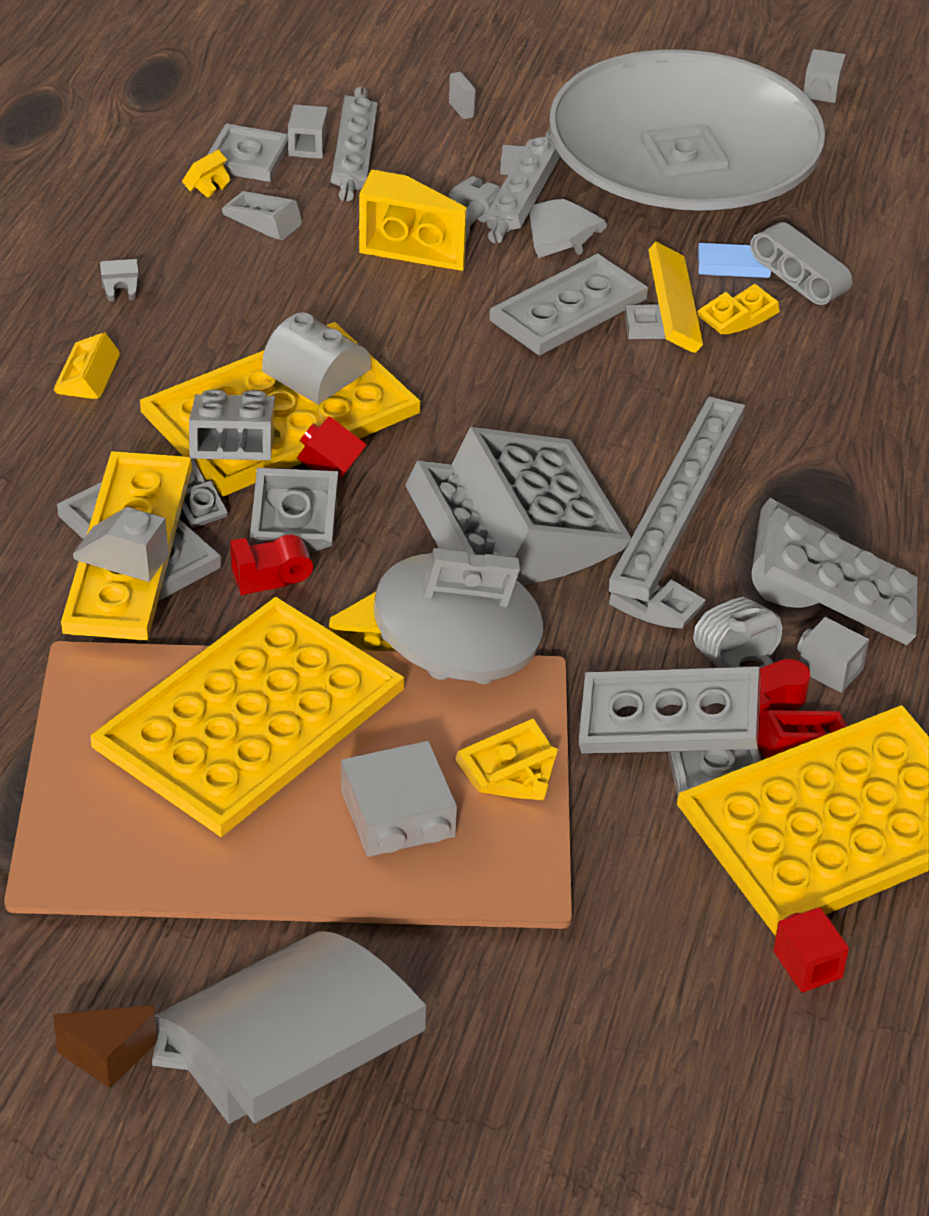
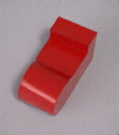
[230,535,314,595]
[759,659,810,718]

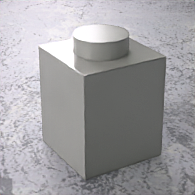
[803,49,845,103]
[288,105,328,159]
[797,617,869,693]

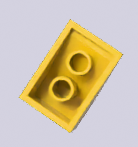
[359,169,467,271]

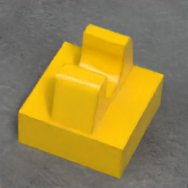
[182,149,230,198]

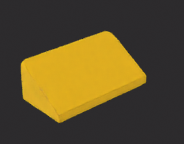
[54,332,120,399]

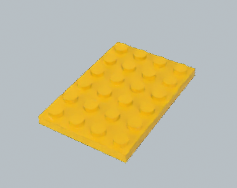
[140,322,420,497]
[90,597,404,838]
[677,705,929,936]

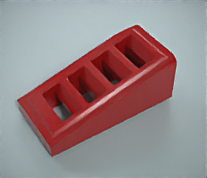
[758,710,847,759]

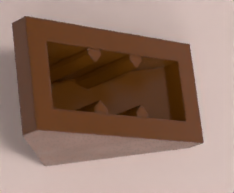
[53,1005,157,1088]

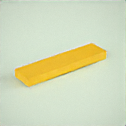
[648,241,703,353]

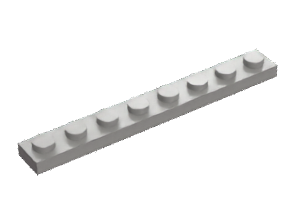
[609,397,745,602]

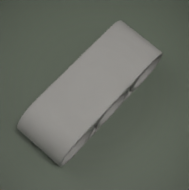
[750,222,853,305]

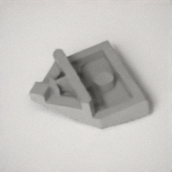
[530,199,607,258]

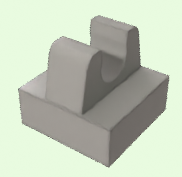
[100,259,139,302]

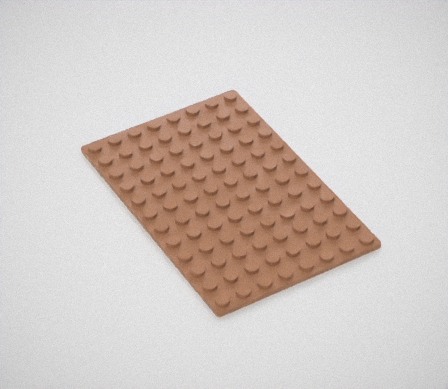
[4,641,572,929]

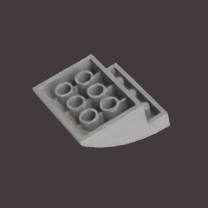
[405,427,631,586]
[155,931,426,1124]

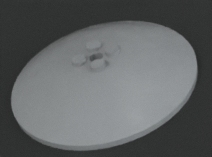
[549,50,825,210]

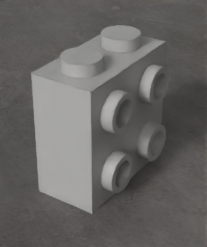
[189,390,275,460]
[341,741,457,857]

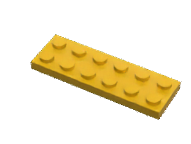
[61,451,192,640]

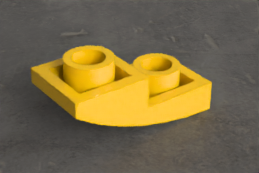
[697,284,780,335]

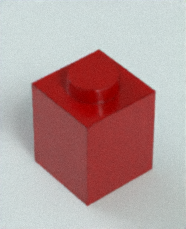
[297,416,367,482]
[773,907,849,993]

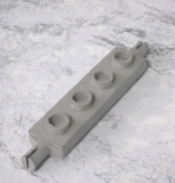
[330,87,378,202]
[485,129,560,244]

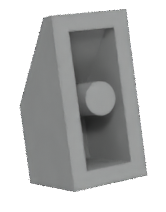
[73,507,169,582]

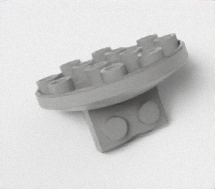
[373,548,543,684]

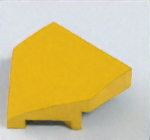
[455,719,558,800]

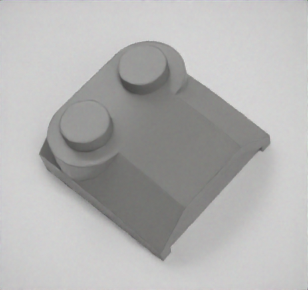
[250,468,338,553]

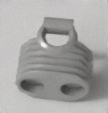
[693,596,783,668]

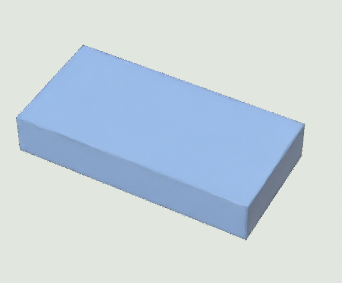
[698,243,771,278]

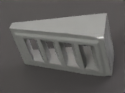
[222,191,302,240]

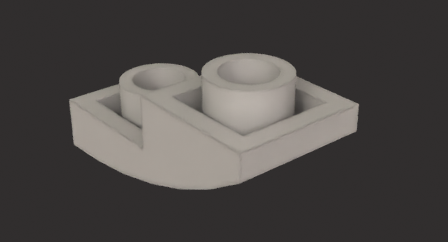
[180,459,228,529]

